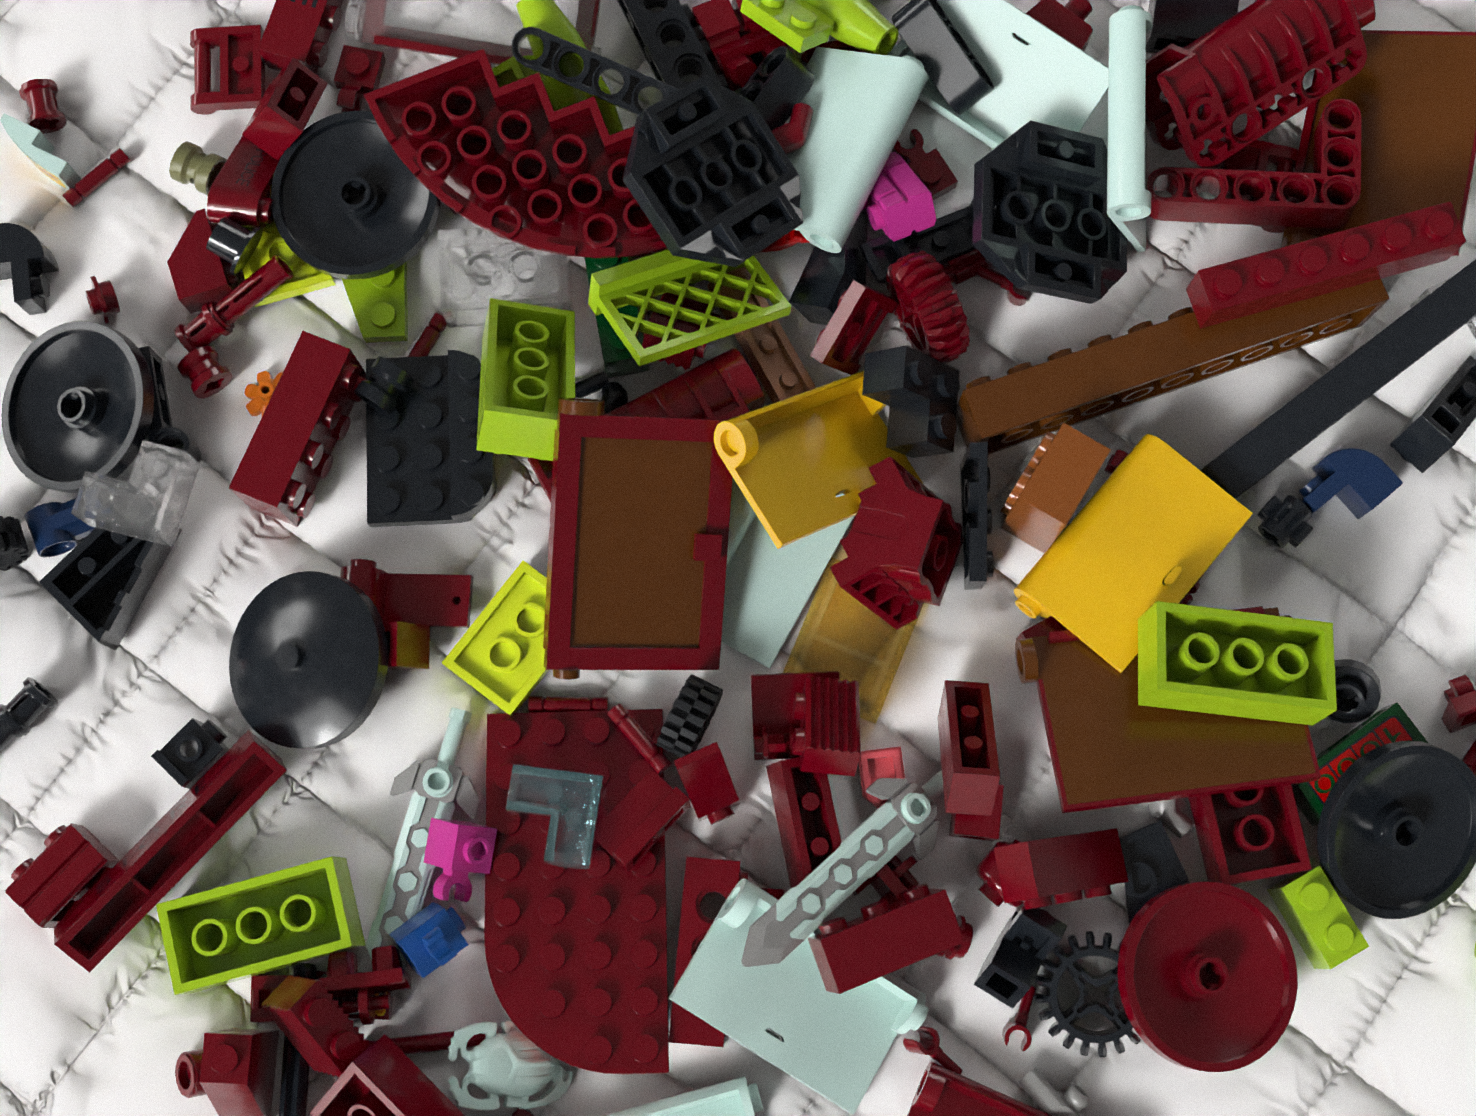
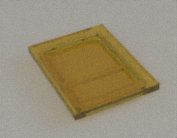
[783,557,924,724]

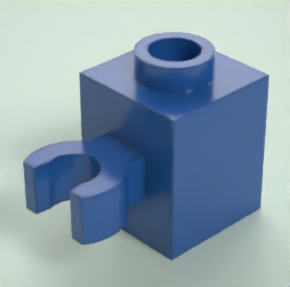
[389,902,469,978]

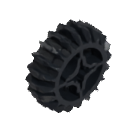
[1034,931,1141,1057]

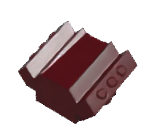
[830,456,964,630]

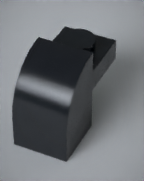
[0,223,59,315]
[974,906,1068,1009]

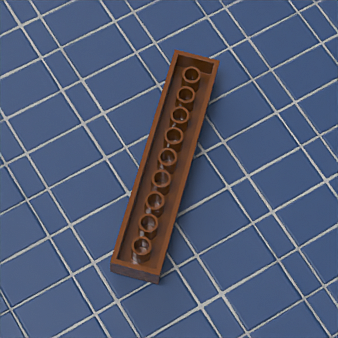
[956,279,1390,455]

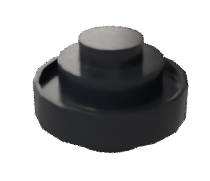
[1327,659,1382,723]

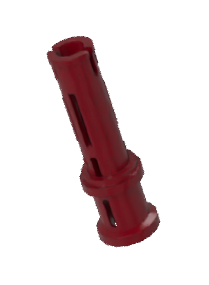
[174,255,294,352]

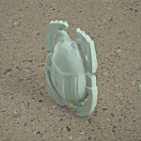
[447,1020,573,1111]

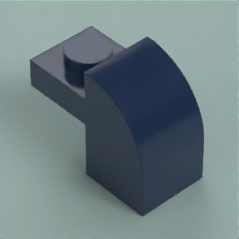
[1298,448,1403,519]

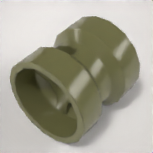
[169,141,227,196]

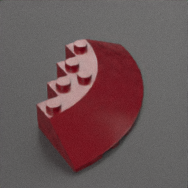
[364,48,668,258]

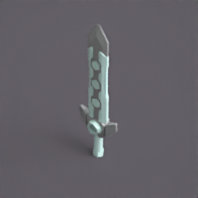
[357,707,480,997]
[741,769,944,967]

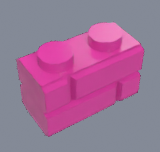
[862,152,937,242]

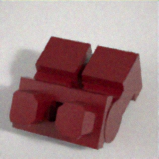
[692,0,795,91]

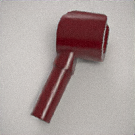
[976,265,1027,306]
[1002,986,1036,1051]
[903,1026,963,1074]

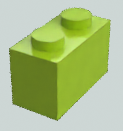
[1267,865,1370,969]

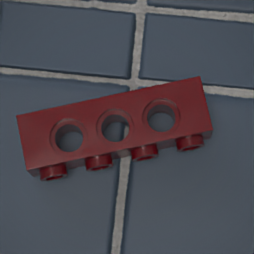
[668,856,749,1048]

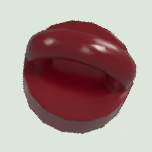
[175,1049,206,1098]

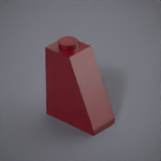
[199,1028,279,1116]

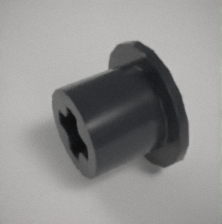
[206,216,263,276]

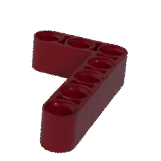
[1145,98,1362,229]

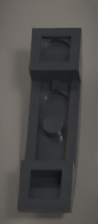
[859,199,976,284]

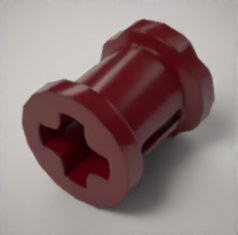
[19,79,66,134]

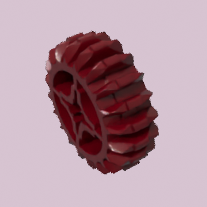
[886,250,970,364]

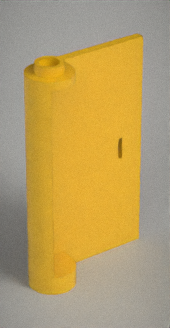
[714,371,923,549]
[1014,434,1253,673]

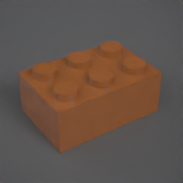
[1000,422,1111,553]

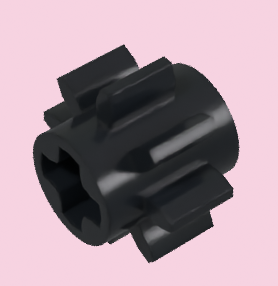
[1257,495,1313,548]

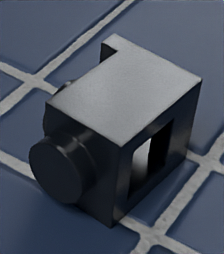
[151,718,229,789]

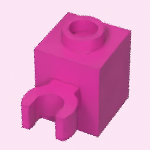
[423,818,497,902]

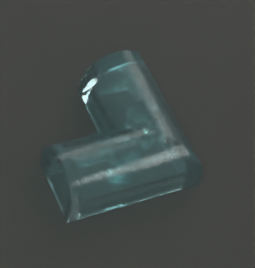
[506,764,604,869]

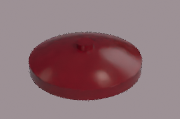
[1118,881,1298,1072]

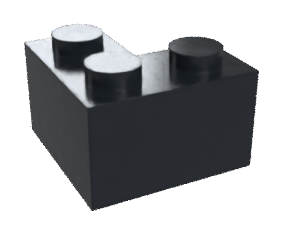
[862,346,960,458]

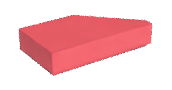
[858,746,905,809]

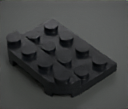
[366,350,497,527]

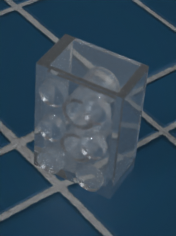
[438,228,573,328]

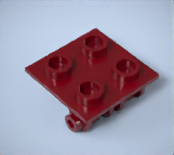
[751,671,840,760]

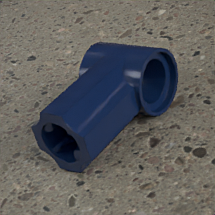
[24,487,117,558]

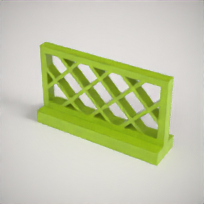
[588,249,792,366]

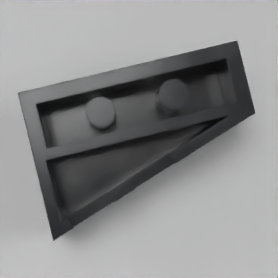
[39,489,182,651]

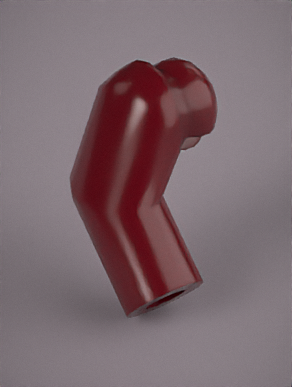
[771,103,814,155]

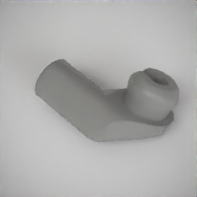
[1148,799,1194,839]
[1019,1068,1089,1116]

